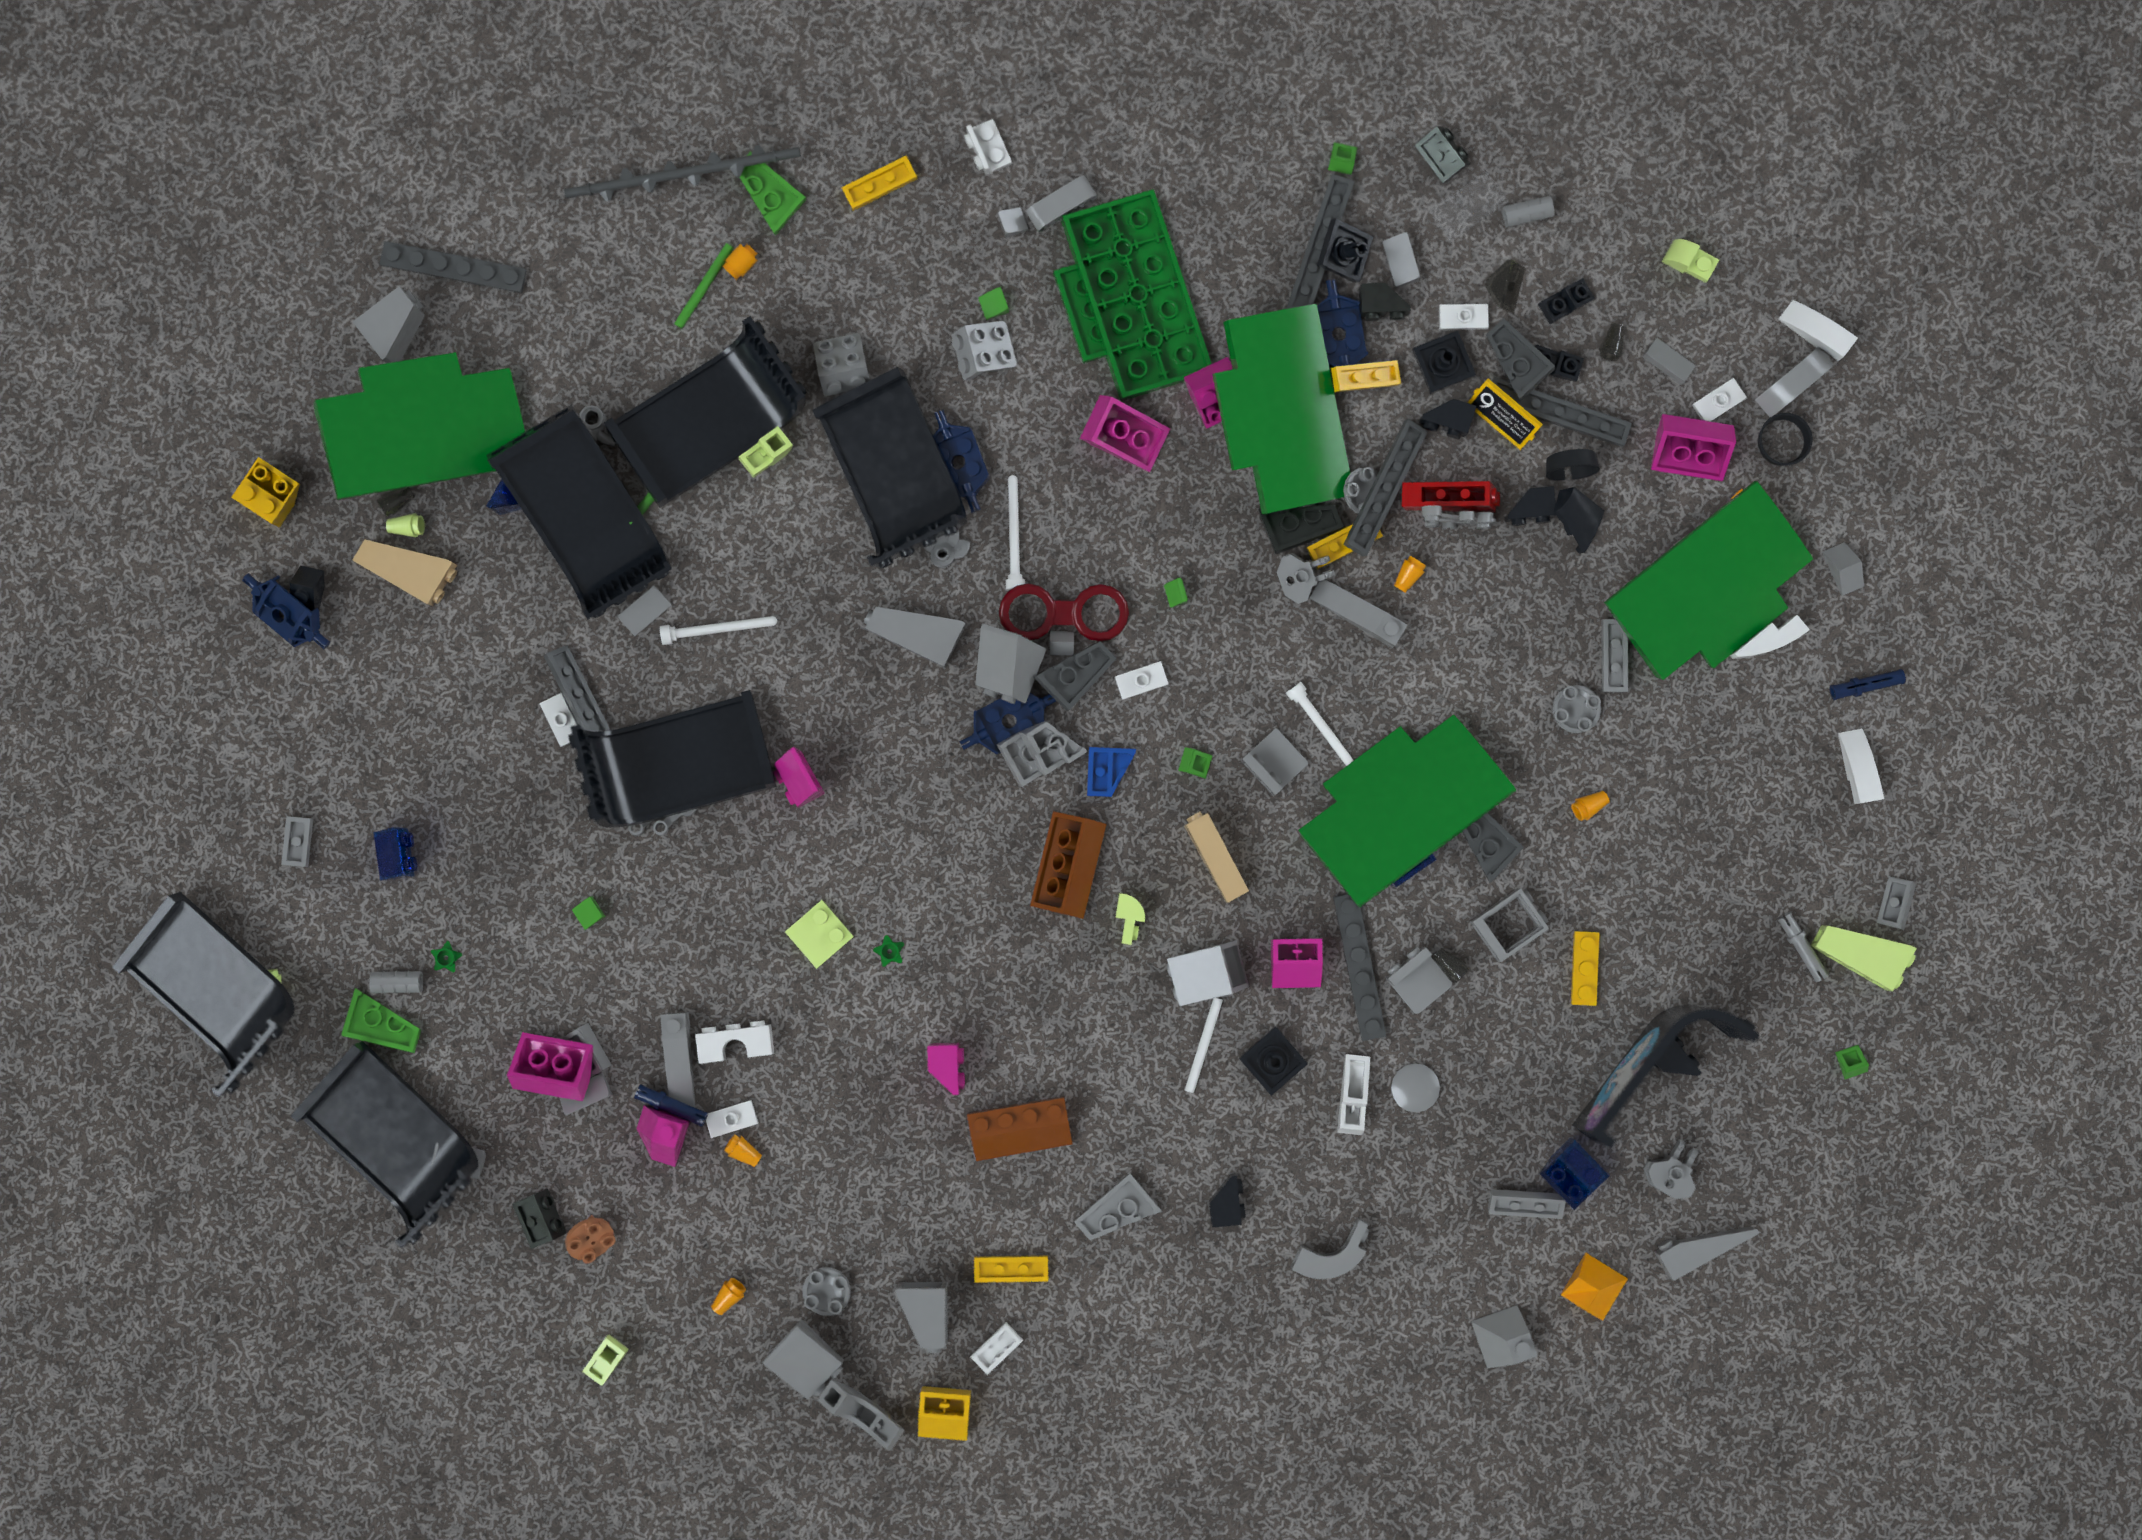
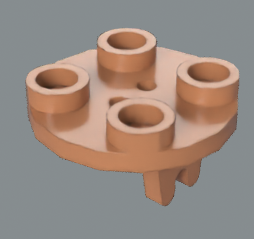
[565,1215,615,1263]

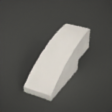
[1778,300,1858,361]
[1730,615,1809,659]
[1838,728,1884,804]
[1337,1054,1370,1135]

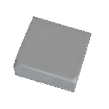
[997,207,1029,238]

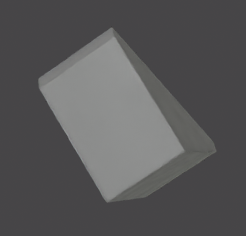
[1822,542,1864,596]

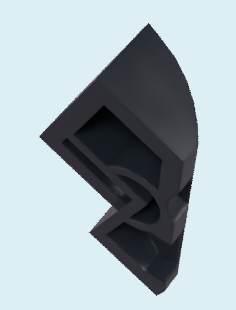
[1554,487,1604,554]

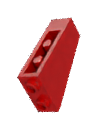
[1402,481,1500,513]

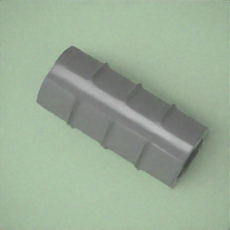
[1501,196,1555,227]
[369,971,423,994]

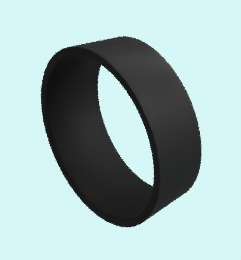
[1758,413,1813,466]
[1546,449,1600,481]

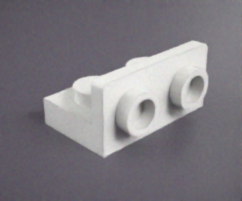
[964,119,1012,175]

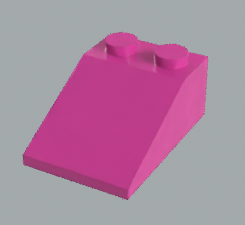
[1080,395,1170,472]
[773,747,825,808]

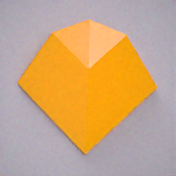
[1561,1253,1628,1321]

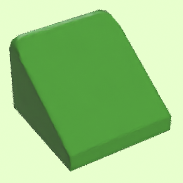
[1328,143,1357,175]
[978,287,1009,320]
[1164,578,1188,608]
[1178,747,1212,779]
[572,896,606,930]
[1835,1045,1869,1080]

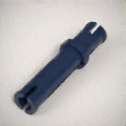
[1830,669,1906,700]
[634,1084,708,1127]

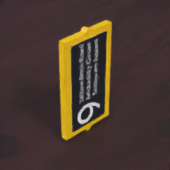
[1467,378,1543,450]

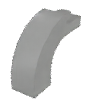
[1755,347,1834,417]
[1290,1218,1369,1279]
[817,1380,905,1450]

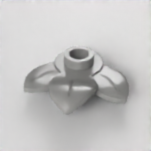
[925,532,970,568]

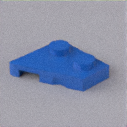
[1087,747,1136,797]

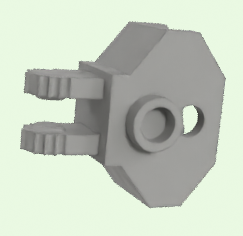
[1277,553,1335,604]
[1643,1140,1698,1199]

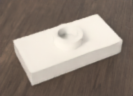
[1439,304,1489,330]
[1692,378,1747,422]
[1115,661,1168,700]
[539,693,577,747]
[706,1100,759,1138]
[970,1322,1023,1375]

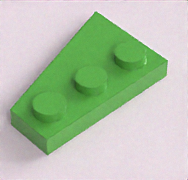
[739,151,806,236]
[341,988,421,1054]

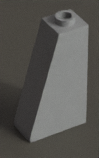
[864,606,966,668]

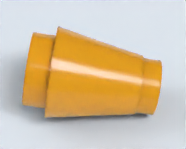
[1394,556,1426,593]
[1571,790,1610,821]
[724,1134,762,1167]
[711,1278,746,1315]

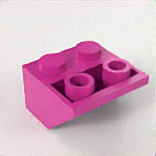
[1184,357,1233,429]
[1271,938,1323,988]
[927,1043,965,1095]

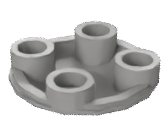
[1343,467,1378,514]
[1552,685,1601,733]
[1391,1063,1440,1113]
[803,1267,851,1316]

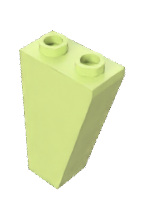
[1811,925,1917,991]

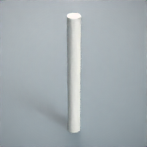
[1185,998,1223,1093]

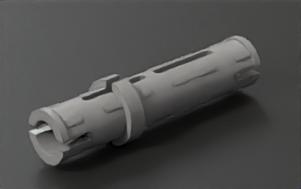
[1777,912,1829,982]

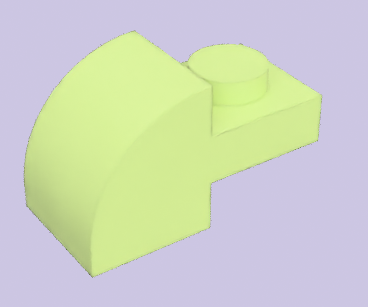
[1662,239,1719,283]
[739,426,793,478]
[1115,893,1145,945]
[582,1335,629,1386]

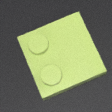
[785,900,854,969]

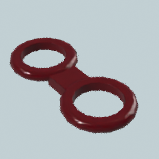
[999,583,1129,642]

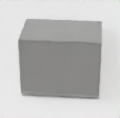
[1049,631,1074,656]

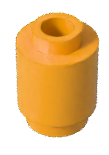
[722,244,758,280]

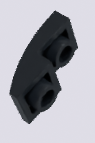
[1538,278,1595,325]
[1534,344,1584,382]

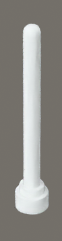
[1006,475,1025,591]
[660,616,777,645]
[1286,682,1354,766]

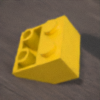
[231,457,300,528]
[918,1386,971,1441]

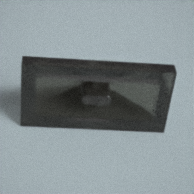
[1485,259,1525,314]

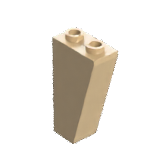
[352,540,457,607]
[1184,811,1249,903]

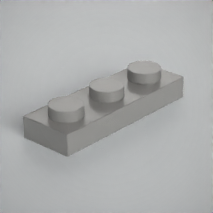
[1602,619,1628,693]
[1488,1189,1566,1219]

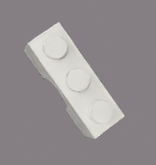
[695,1020,774,1064]

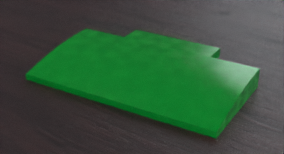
[1053,189,1212,402]
[1212,304,1350,514]
[313,352,525,500]
[1604,481,1813,680]
[1298,715,1516,908]

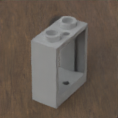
[1470,888,1549,962]

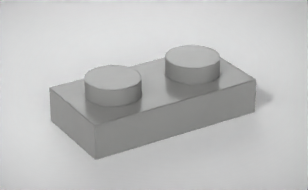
[281,816,313,867]

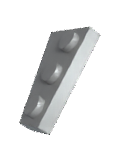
[1074,1173,1162,1240]

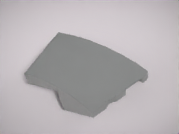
[997,721,1087,787]

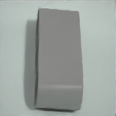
[1026,175,1098,233]

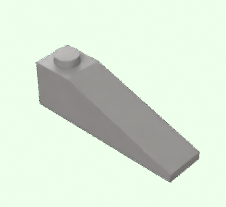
[1310,579,1407,648]
[660,1012,695,1108]
[1654,1226,1759,1281]

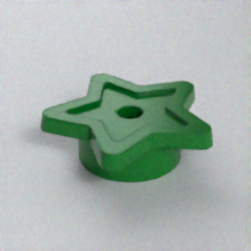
[873,935,904,967]
[431,941,462,972]

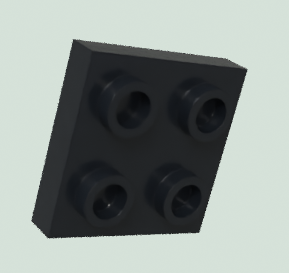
[1317,219,1373,283]
[1412,330,1476,394]
[1239,1026,1308,1096]

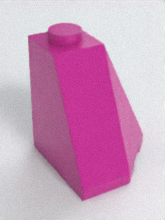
[636,1105,690,1167]

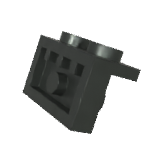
[1415,126,1471,183]
[512,1189,566,1249]

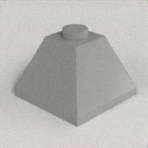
[1471,1305,1538,1368]

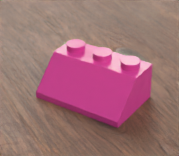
[1651,414,1736,481]
[507,1032,593,1101]

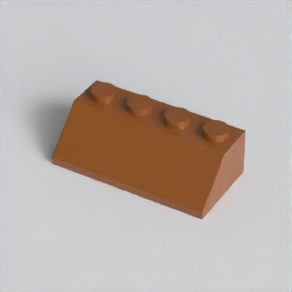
[1030,811,1106,919]
[967,1096,1073,1161]

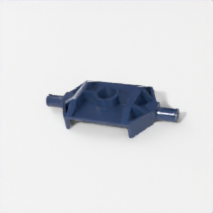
[1317,279,1368,368]
[933,410,990,513]
[242,573,330,649]
[959,693,1056,755]

